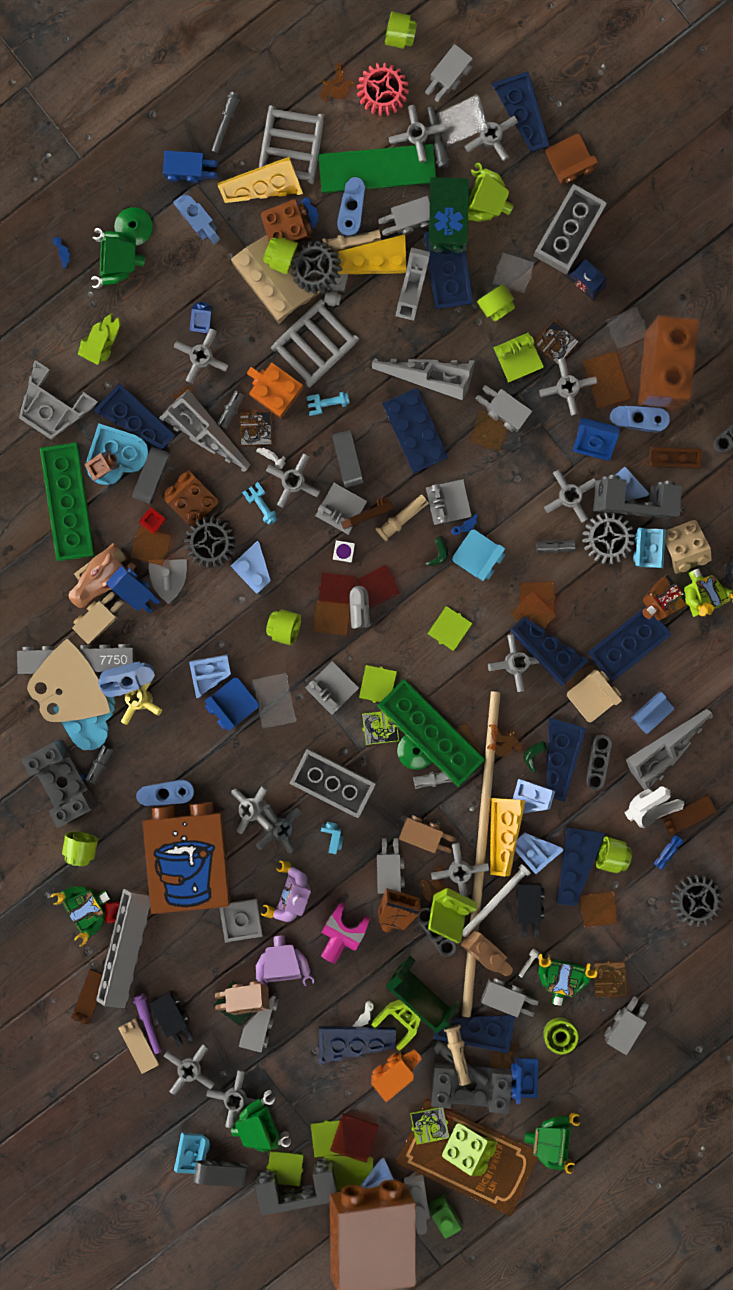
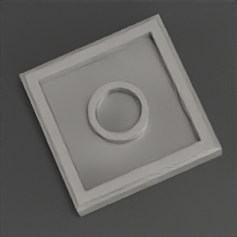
[219,898,263,943]

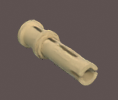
[322,230,381,251]
[376,494,429,542]
[444,1024,471,1085]

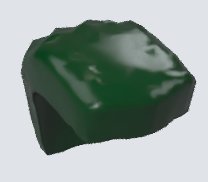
[426,536,448,566]
[523,741,547,774]

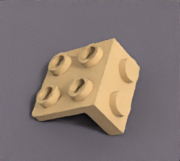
[665,520,712,574]
[567,670,622,722]

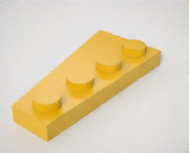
[218,157,303,203]
[337,234,407,274]
[490,798,525,876]

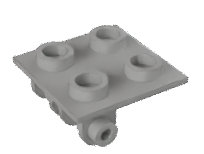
[426,479,472,525]
[315,483,367,535]
[305,661,359,715]

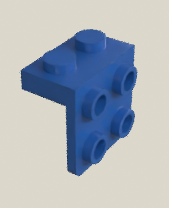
[205,678,259,731]
[511,1058,538,1104]

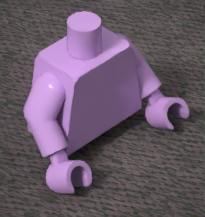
[256,936,314,986]

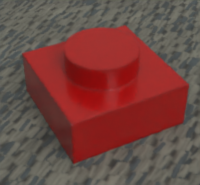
[139,507,166,535]
[105,901,120,923]

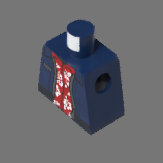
[567,260,606,300]

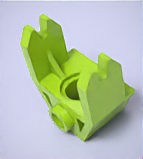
[78,313,121,365]
[371,1000,421,1051]

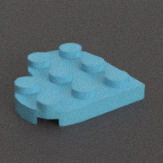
[86,423,149,485]
[53,695,115,750]

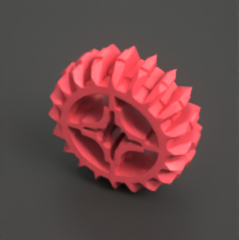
[357,63,409,116]

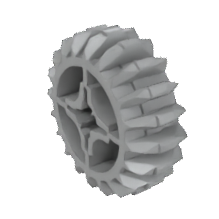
[582,513,635,564]

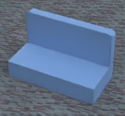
[631,692,674,734]

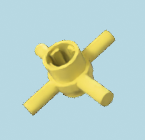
[121,674,162,725]

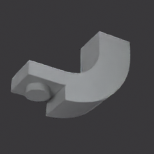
[396,248,430,321]

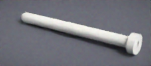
[462,864,531,937]

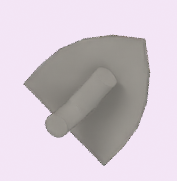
[149,559,187,604]

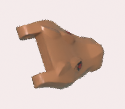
[69,543,136,608]

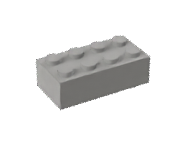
[533,184,607,275]
[289,748,376,818]

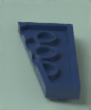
[491,71,550,153]
[93,383,176,450]
[509,616,589,686]
[546,717,586,802]
[556,827,605,906]
[433,1015,515,1053]
[319,1026,396,1065]

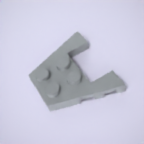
[19,360,99,440]

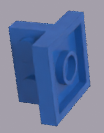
[572,417,620,461]

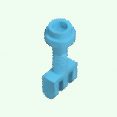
[306,391,350,416]
[242,482,278,525]

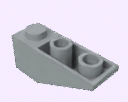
[239,993,279,1052]

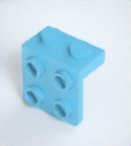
[452,530,506,581]

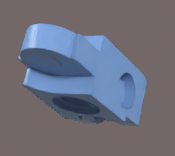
[337,177,365,236]
[173,195,220,245]
[610,406,670,433]
[98,661,155,697]
[136,779,195,806]

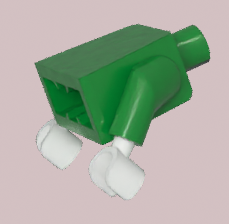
[91,228,145,289]
[231,1090,291,1153]

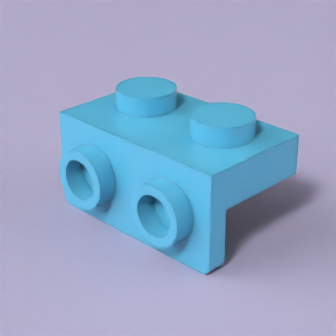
[633,528,666,568]
[321,822,344,854]
[174,1133,210,1174]

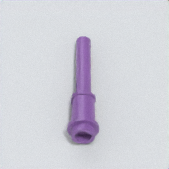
[133,993,161,1054]

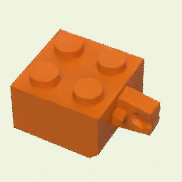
[247,362,304,419]
[371,1049,422,1102]

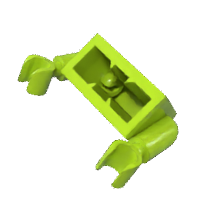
[468,163,513,222]

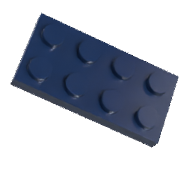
[424,232,473,310]
[382,388,448,474]
[587,606,672,682]

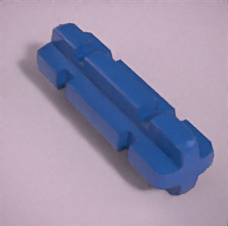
[654,835,683,870]

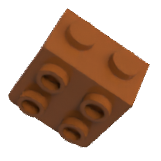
[545,134,598,184]
[261,199,313,242]
[162,470,218,526]

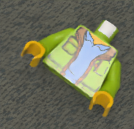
[684,568,733,617]

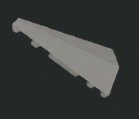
[372,359,475,400]
[158,389,250,472]
[626,709,713,791]

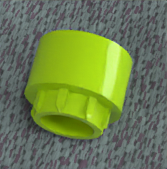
[385,11,417,49]
[263,236,298,275]
[477,283,515,321]
[266,609,301,646]
[62,831,98,866]
[596,837,632,874]
[543,1017,578,1054]

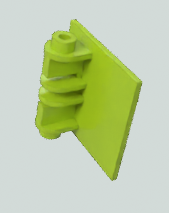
[493,332,544,383]

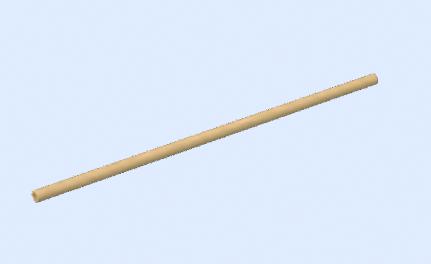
[461,691,500,1017]

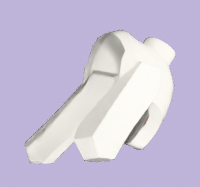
[625,786,684,828]

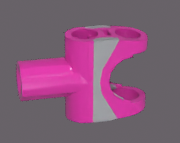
[321,902,370,964]

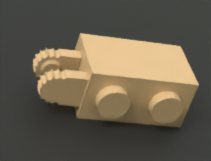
[72,591,124,644]

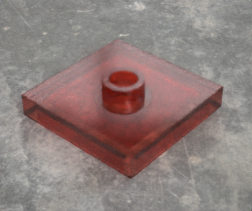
[330,1113,378,1163]

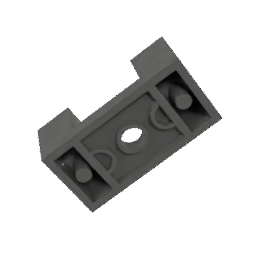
[593,475,682,519]
[21,739,98,828]
[431,1061,512,1114]
[255,1159,338,1216]

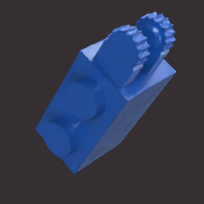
[163,151,219,183]
[106,566,160,613]

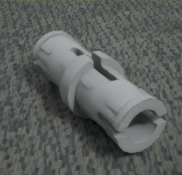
[413,772,452,789]

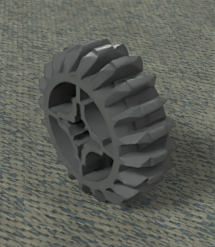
[290,241,342,294]
[184,517,236,569]
[671,874,724,927]

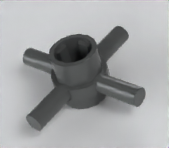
[256,804,301,853]

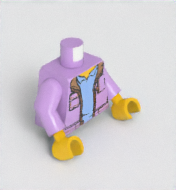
[261,861,311,922]

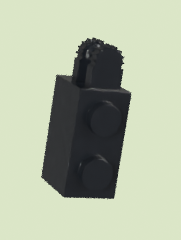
[516,883,545,938]
[149,990,194,1047]

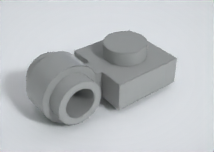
[324,274,348,307]

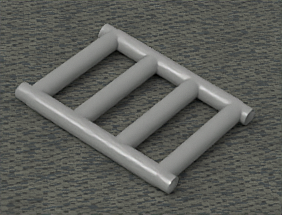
[258,105,325,184]
[271,299,360,388]

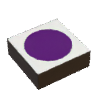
[333,540,355,563]

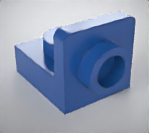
[190,302,213,333]

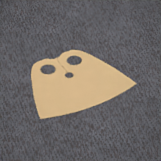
[27,639,110,722]

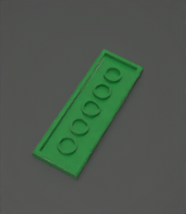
[318,144,436,194]
[40,442,95,562]
[377,679,485,787]

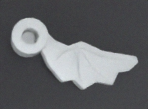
[256,448,286,469]
[519,948,539,978]
[353,1001,374,1027]

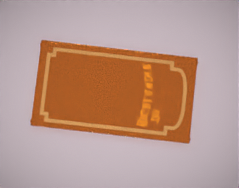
[397,1099,538,1216]

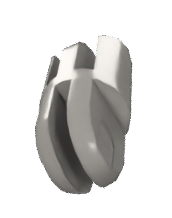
[350,586,370,628]

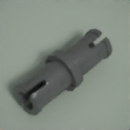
[217,390,245,429]
[536,539,575,554]
[85,745,114,784]

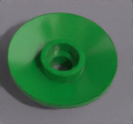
[115,207,153,246]
[397,735,432,770]

